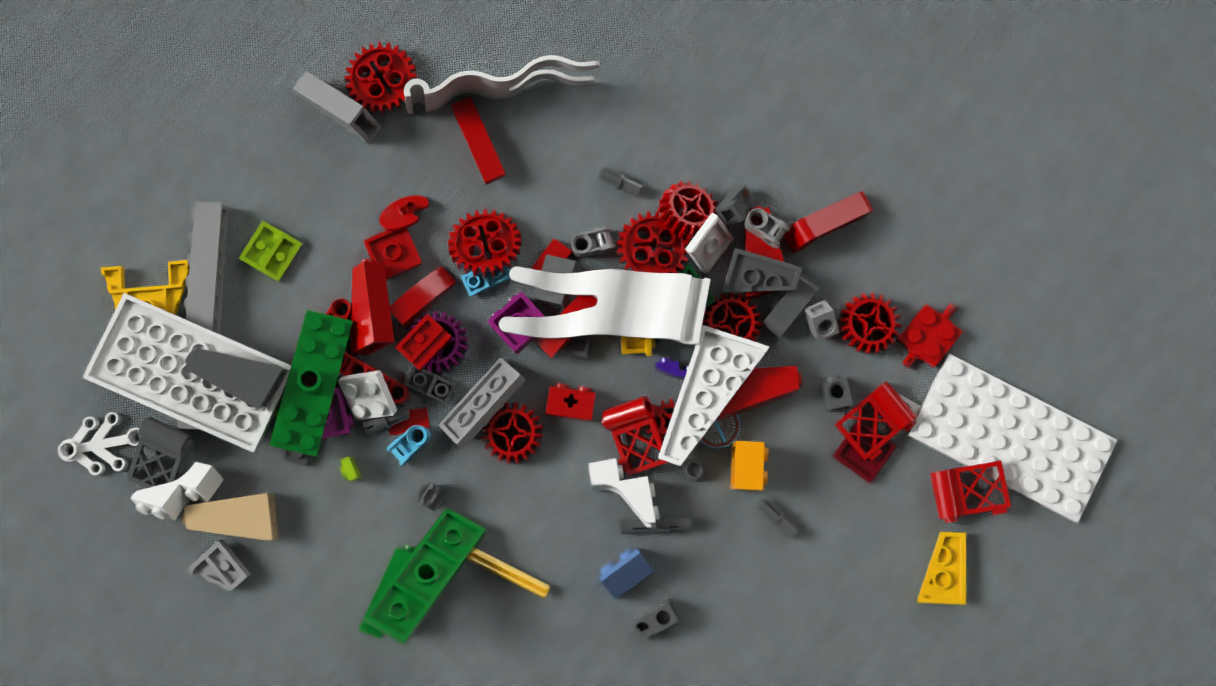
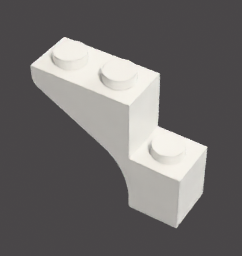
[588,459,660,528]
[130,462,224,520]

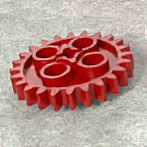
[344,42,418,114]
[447,209,522,278]
[616,211,690,273]

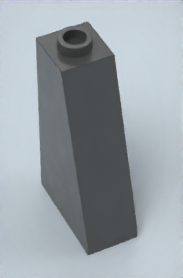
[184,348,288,411]

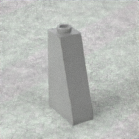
[293,71,382,144]

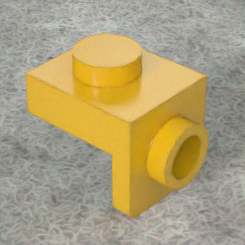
[620,336,655,357]

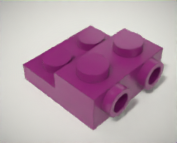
[487,291,545,355]
[322,387,354,439]

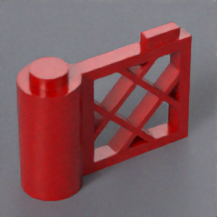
[834,380,917,461]
[601,396,668,476]
[930,460,1011,523]

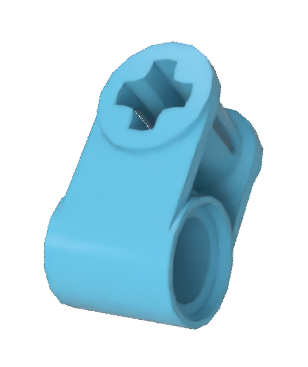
[386,425,431,467]

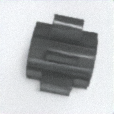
[416,481,446,512]

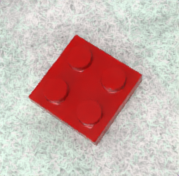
[363,228,423,281]

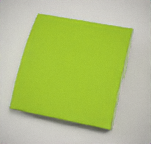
[239,221,302,282]

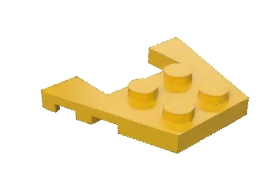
[100,260,190,316]

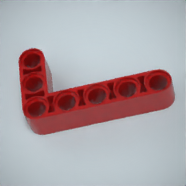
[326,298,411,405]

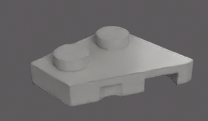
[186,539,251,592]

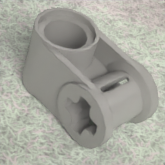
[744,208,790,249]
[572,226,616,258]

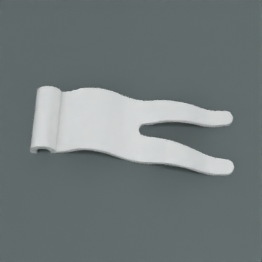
[404,55,600,114]
[499,267,711,345]

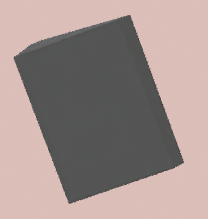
[532,255,588,310]

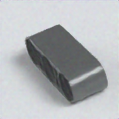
[762,273,820,338]

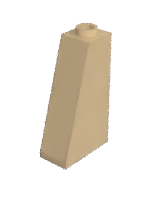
[182,493,279,541]

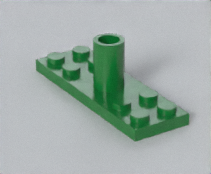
[269,310,353,457]
[363,507,486,646]

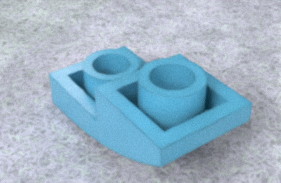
[461,266,511,297]

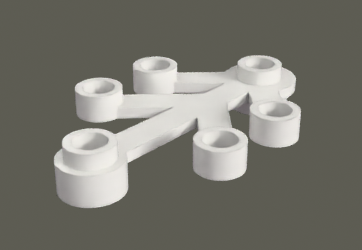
[58,412,139,476]

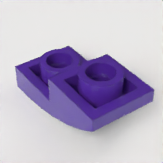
[655,358,689,380]

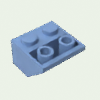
[598,547,654,600]

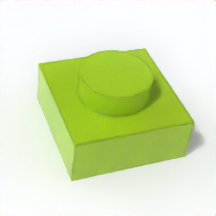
[340,456,362,482]

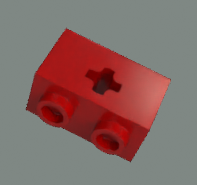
[545,383,596,422]

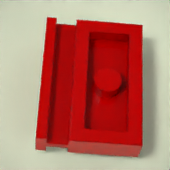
[395,314,453,371]

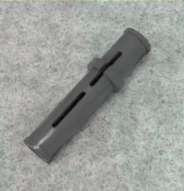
[620,515,691,535]

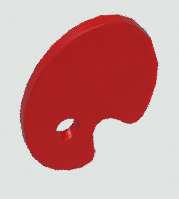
[379,195,430,231]

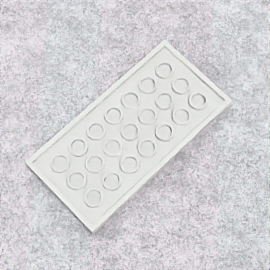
[82,293,291,453]
[907,354,1117,523]

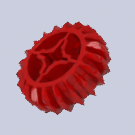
[658,181,718,241]
[702,292,762,342]
[838,292,902,354]
[481,402,544,464]

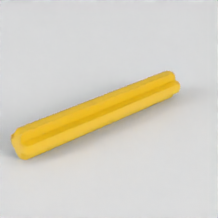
[467,548,550,598]

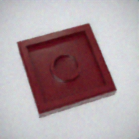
[831,421,897,484]

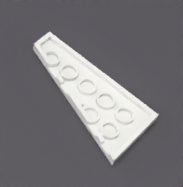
[658,325,770,466]

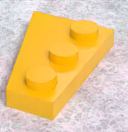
[916,532,966,605]

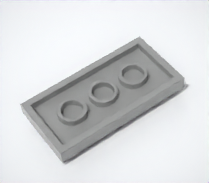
[438,357,526,450]

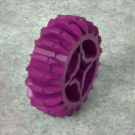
[411,311,469,373]

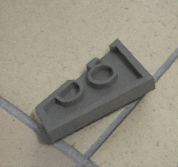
[722,248,802,292]

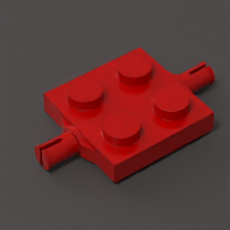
[897,304,963,369]

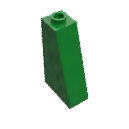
[358,544,415,639]

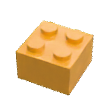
[730,441,768,491]

